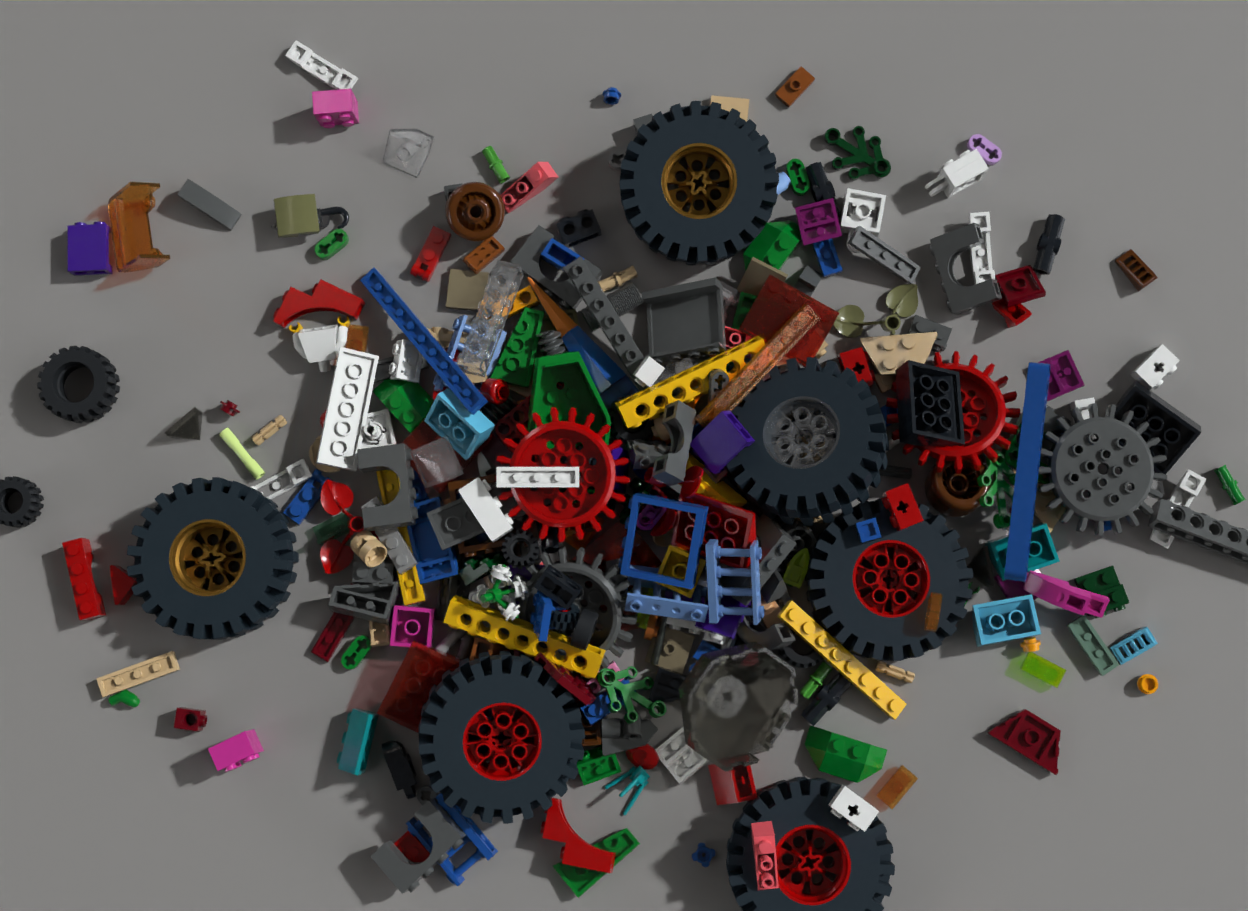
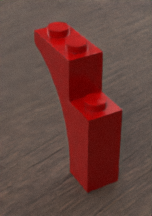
[273,279,365,328]
[540,798,616,873]

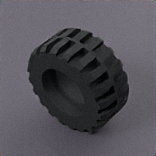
[37,346,120,423]

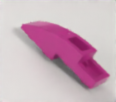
[1023,570,1110,618]

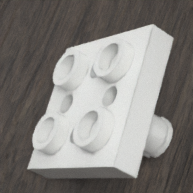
[361,409,397,449]

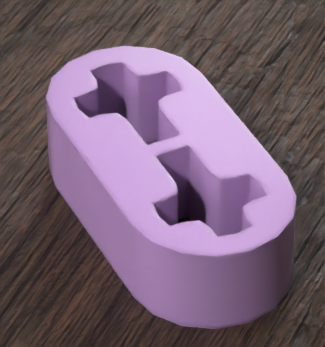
[967,134,1002,165]

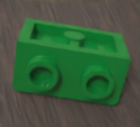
[577,744,622,786]

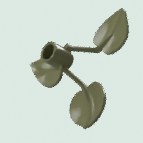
[831,284,918,338]

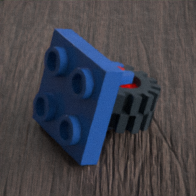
[530,590,580,642]

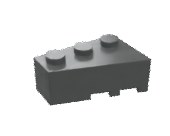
[328,581,400,625]

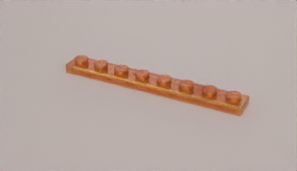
[694,304,820,428]

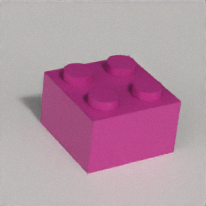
[312,88,359,128]
[390,604,436,649]
[208,729,264,772]

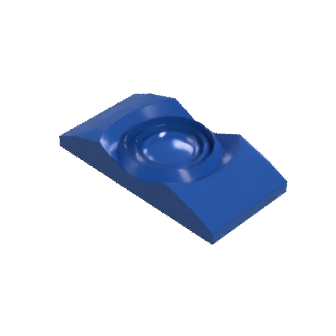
[407,497,459,584]

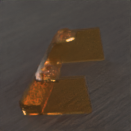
[108,182,170,272]

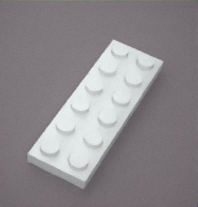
[316,347,379,471]

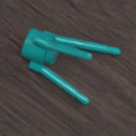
[605,765,650,815]

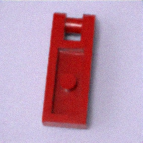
[410,226,452,282]

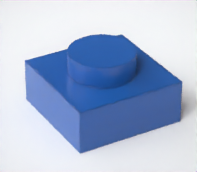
[855,517,881,543]

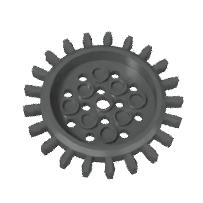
[1037,403,1168,536]
[506,546,637,675]

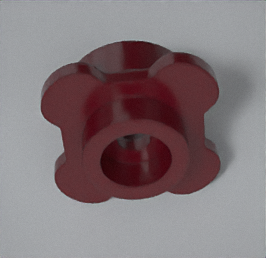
[220,400,240,417]

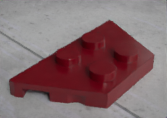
[534,652,596,705]
[988,709,1061,775]

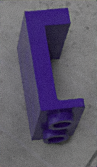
[68,221,113,276]
[690,410,755,474]

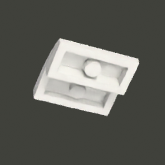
[655,726,711,785]

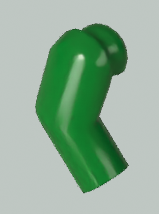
[109,690,140,708]

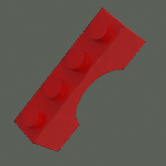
[62,538,107,621]

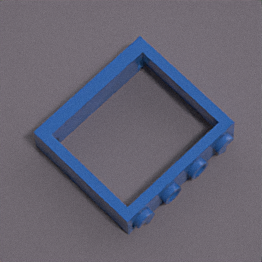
[618,493,709,589]

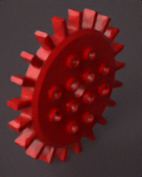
[886,351,1020,474]
[495,407,630,542]

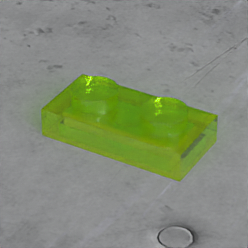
[636,588,653,630]
[1020,652,1066,688]

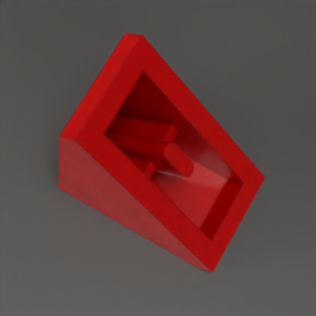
[109,565,137,605]

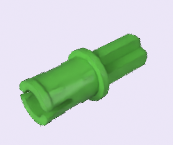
[482,146,510,184]
[799,662,833,699]

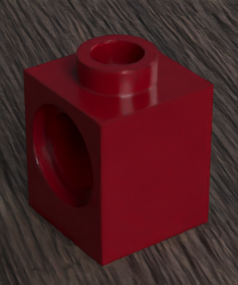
[174,707,207,731]

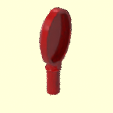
[625,744,659,770]

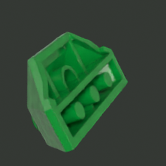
[743,220,802,271]
[373,379,439,448]
[804,725,887,783]

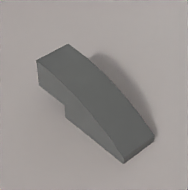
[177,179,242,230]

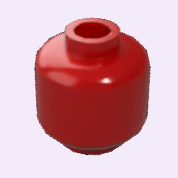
[480,378,510,405]

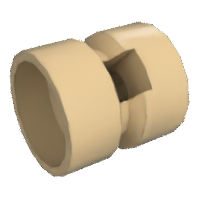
[350,530,387,567]

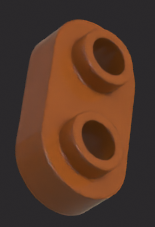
[643,614,661,641]

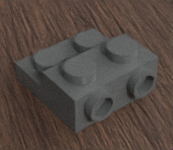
[626,439,671,469]

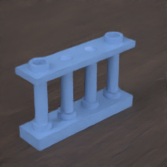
[433,315,507,392]
[705,539,764,625]
[624,564,708,623]

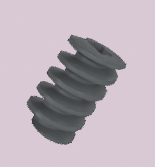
[536,330,565,356]
[481,394,518,425]

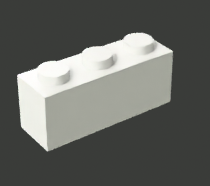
[458,477,514,543]

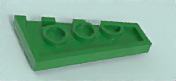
[490,307,544,388]
[553,828,640,898]

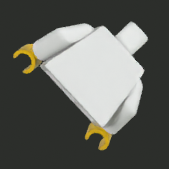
[289,316,350,372]

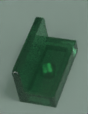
[312,510,350,546]

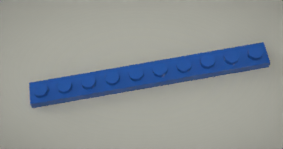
[360,267,488,415]

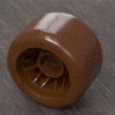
[445,182,505,241]
[925,459,990,517]

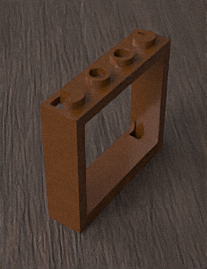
[448,474,540,558]

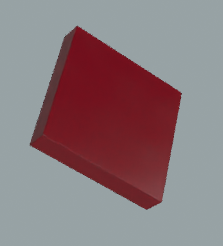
[995,265,1046,307]

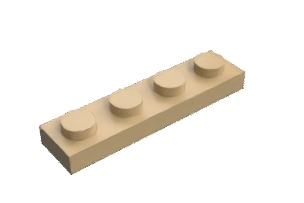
[96,651,180,697]

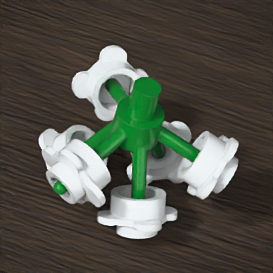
[472,564,528,621]

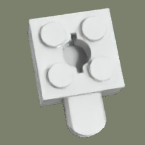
[925,149,989,198]
[839,188,886,253]

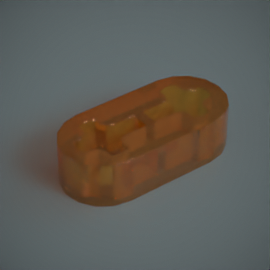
[924,592,942,632]

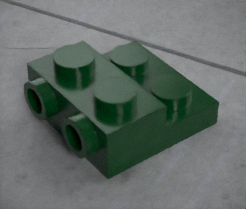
[459,551,507,586]
[1074,565,1130,619]

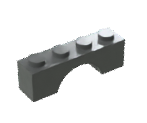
[652,400,696,486]

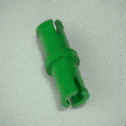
[1214,465,1246,505]

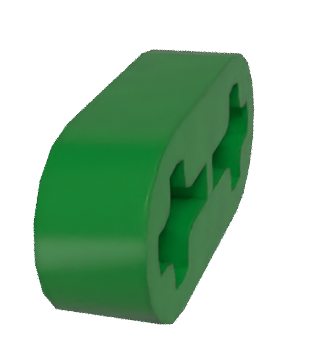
[786,159,810,196]
[315,229,349,260]
[341,635,372,669]

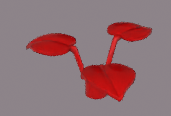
[644,466,704,536]
[320,479,381,574]

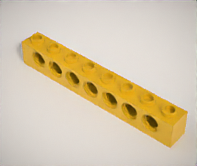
[615,336,772,428]
[443,595,606,678]

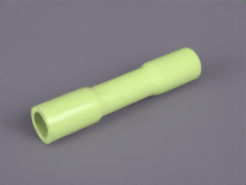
[219,428,265,480]

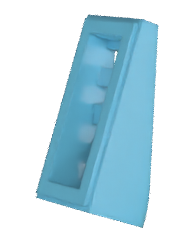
[1110,627,1158,665]

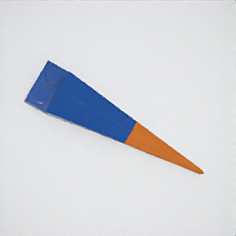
[528,277,639,409]

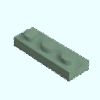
[1066,614,1119,676]

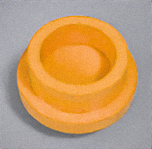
[1020,637,1041,652]
[1137,674,1158,694]

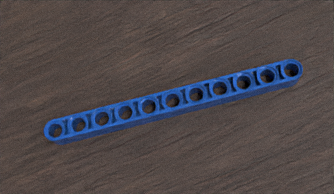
[1004,362,1050,582]

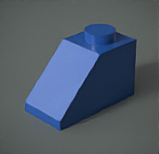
[541,238,585,272]

